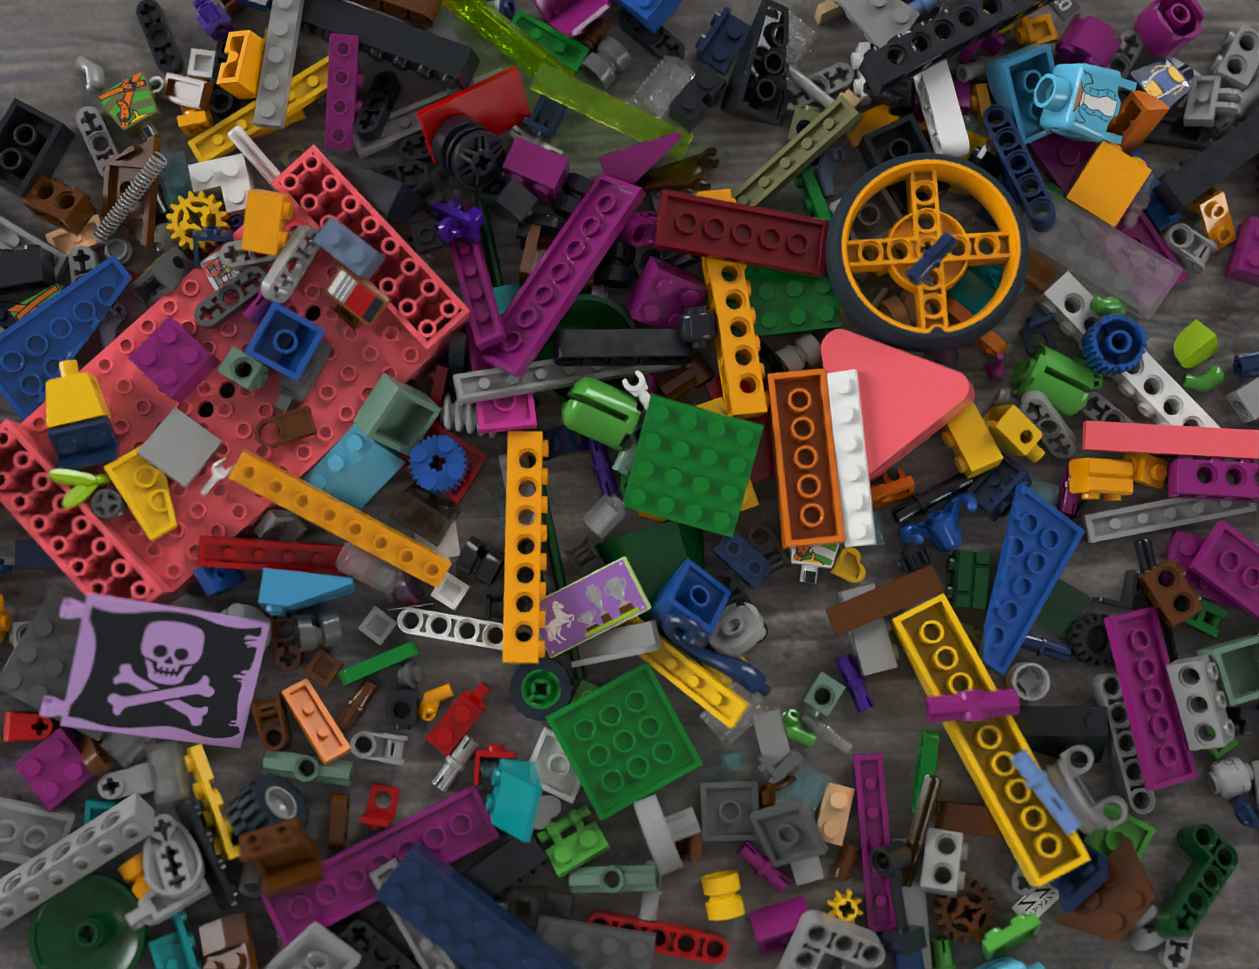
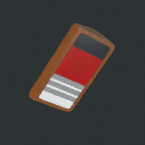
[325,264,391,327]

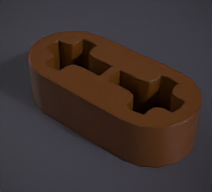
[77,734,113,777]
[328,793,350,850]

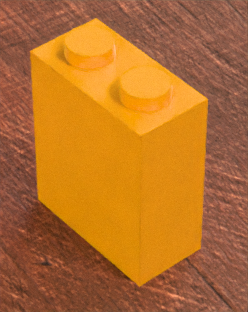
[1060,140,1152,233]

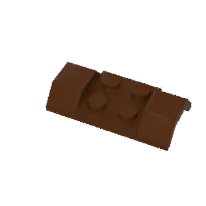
[199,913,258,969]

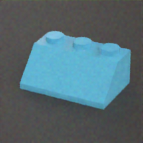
[302,424,407,510]

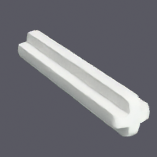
[228,126,281,193]

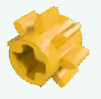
[826,888,863,924]

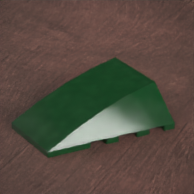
[594,521,705,641]

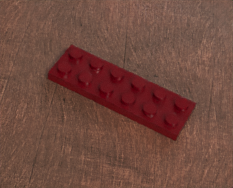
[653,189,829,278]

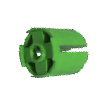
[1011,343,1094,417]
[561,376,641,451]

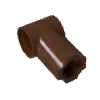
[656,352,716,400]

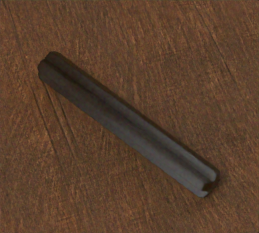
[899,774,942,888]

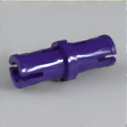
[587,440,619,497]
[835,653,875,713]

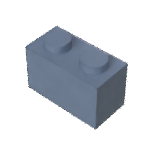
[314,217,386,281]

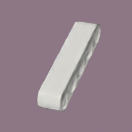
[906,31,970,157]
[397,608,533,650]

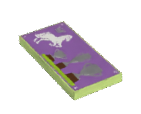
[525,556,652,659]

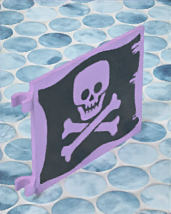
[40,593,270,749]

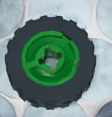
[509,657,573,721]

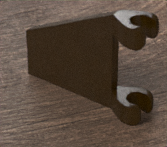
[636,147,720,192]

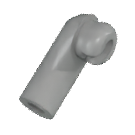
[75,56,105,95]

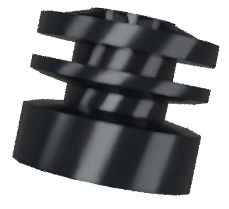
[432,114,507,189]

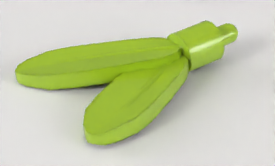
[48,469,112,508]

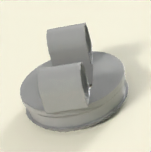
[1045,744,1128,835]

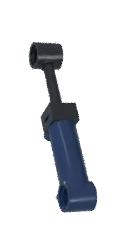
[870,840,927,969]

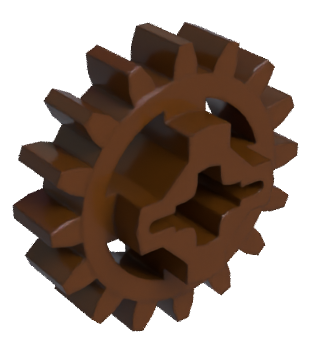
[932,878,998,945]

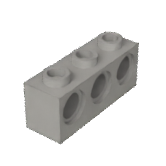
[1166,654,1235,751]

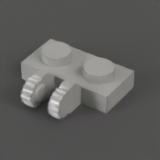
[1184,76,1243,127]

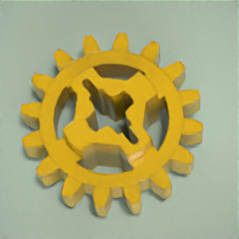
[166,190,230,253]

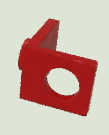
[474,744,517,786]
[359,783,400,830]

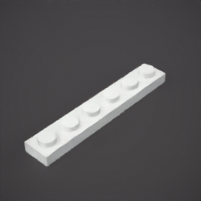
[827,369,876,547]

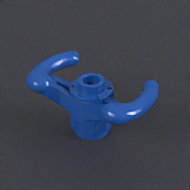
[898,492,977,553]

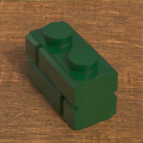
[944,549,992,610]

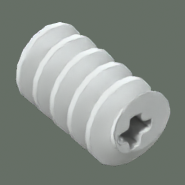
[440,393,497,438]

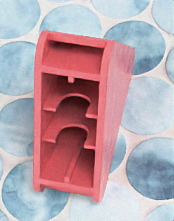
[821,329,975,483]

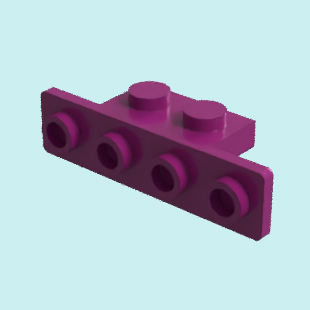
[324,33,365,151]

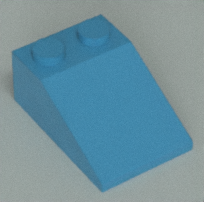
[984,44,1055,144]
[258,568,356,617]

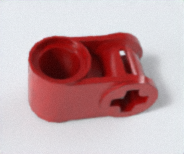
[3,711,64,741]

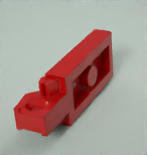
[425,681,491,756]

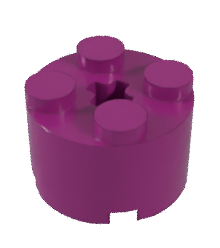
[1133,0,1204,58]
[1054,14,1122,68]

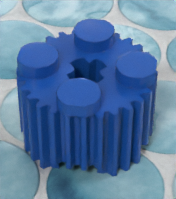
[1081,313,1149,376]
[409,434,470,495]

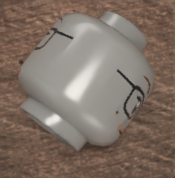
[1206,757,1254,799]

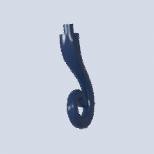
[662,613,772,697]

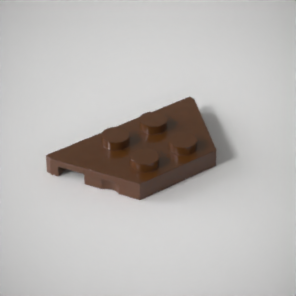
[101,136,161,247]
[1054,836,1158,943]

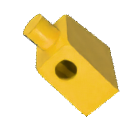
[46,360,112,428]
[983,404,1045,463]

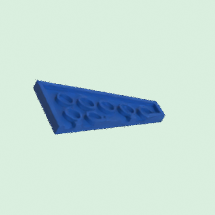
[0,255,133,421]
[978,483,1085,676]

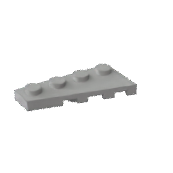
[833,0,920,48]

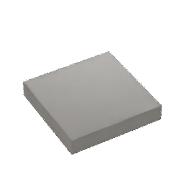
[137,407,223,489]

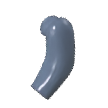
[814,146,845,199]
[97,302,128,349]

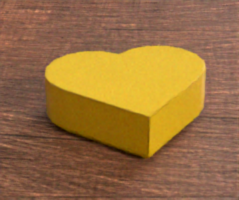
[829,547,866,584]

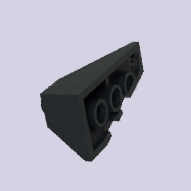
[720,0,789,126]
[320,151,428,224]
[1011,705,1108,763]

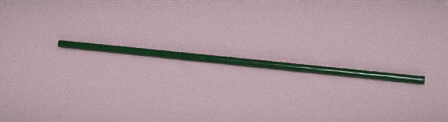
[473,188,586,680]

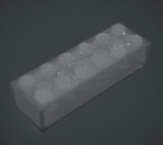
[1018,188,1184,321]

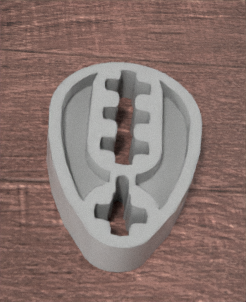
[143,814,205,899]

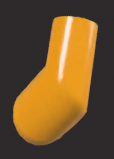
[418,683,454,721]

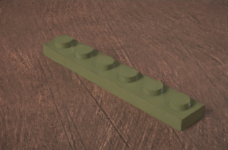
[731,95,862,208]

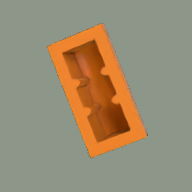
[1106,91,1170,152]

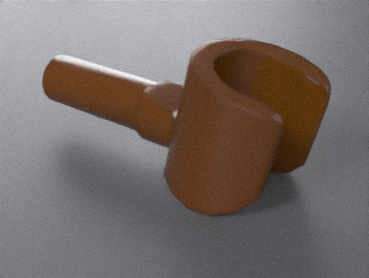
[758,775,797,805]

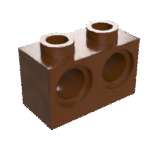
[22,175,97,236]
[1138,559,1203,627]

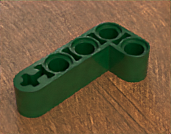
[1154,823,1238,939]

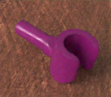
[985,353,1007,380]

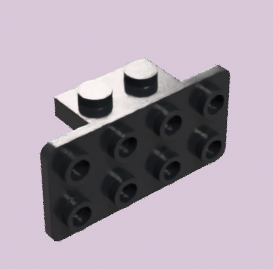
[164,797,239,911]

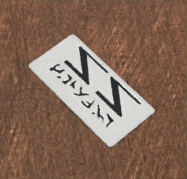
[1012,882,1059,918]

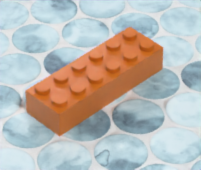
[765,368,845,549]

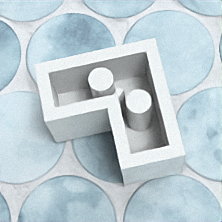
[188,153,257,217]

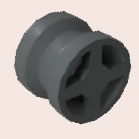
[91,489,127,520]

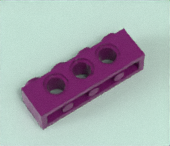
[1168,455,1259,503]

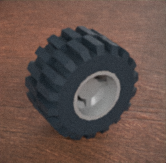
[227,773,310,836]

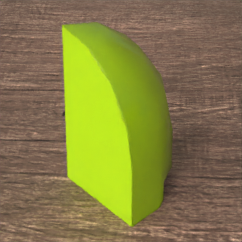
[1173,319,1219,369]

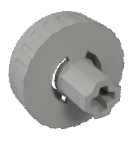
[634,794,701,876]

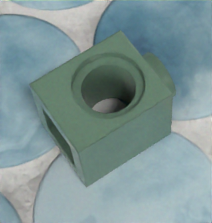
[217,346,269,393]
[800,671,846,717]

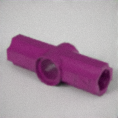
[925,689,1020,723]

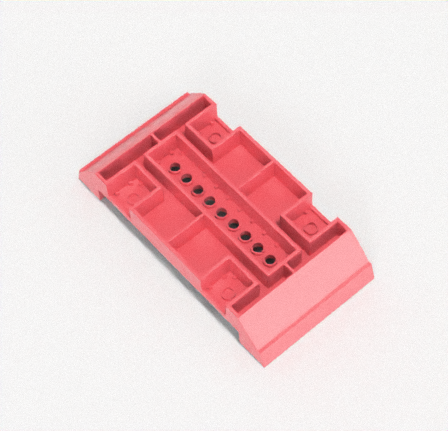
[0,144,470,605]

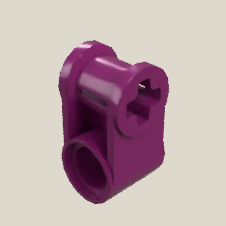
[617,211,658,247]

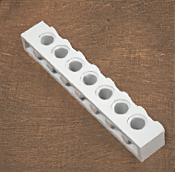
[1036,271,1220,459]

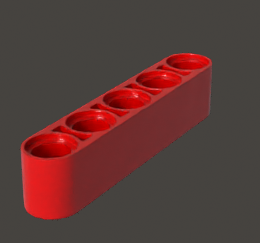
[587,909,728,964]

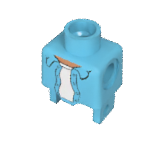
[1034,63,1137,145]

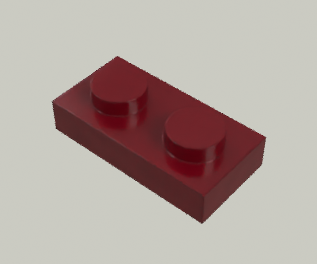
[427,361,449,422]

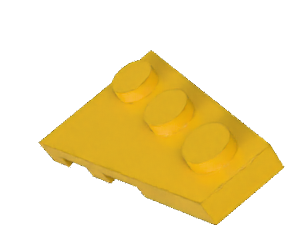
[104,445,178,542]

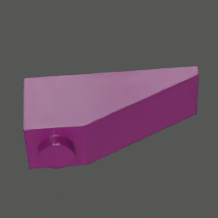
[599,131,681,184]

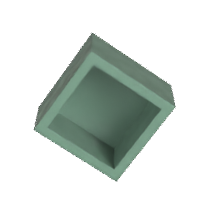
[353,373,442,456]
[1196,635,1259,707]

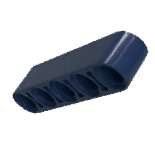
[983,104,1056,233]

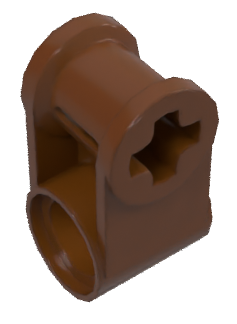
[251,693,292,751]

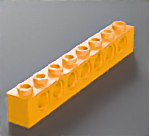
[696,189,770,419]
[503,431,549,664]
[228,449,452,589]

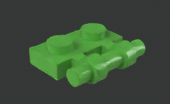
[537,804,611,878]

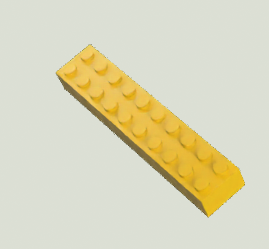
[890,593,1091,887]

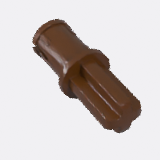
[335,677,380,733]

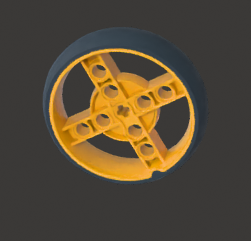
[826,153,1029,352]

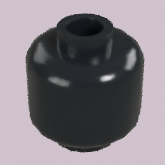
[678,305,717,348]

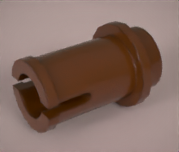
[580,17,612,53]
[831,842,861,882]

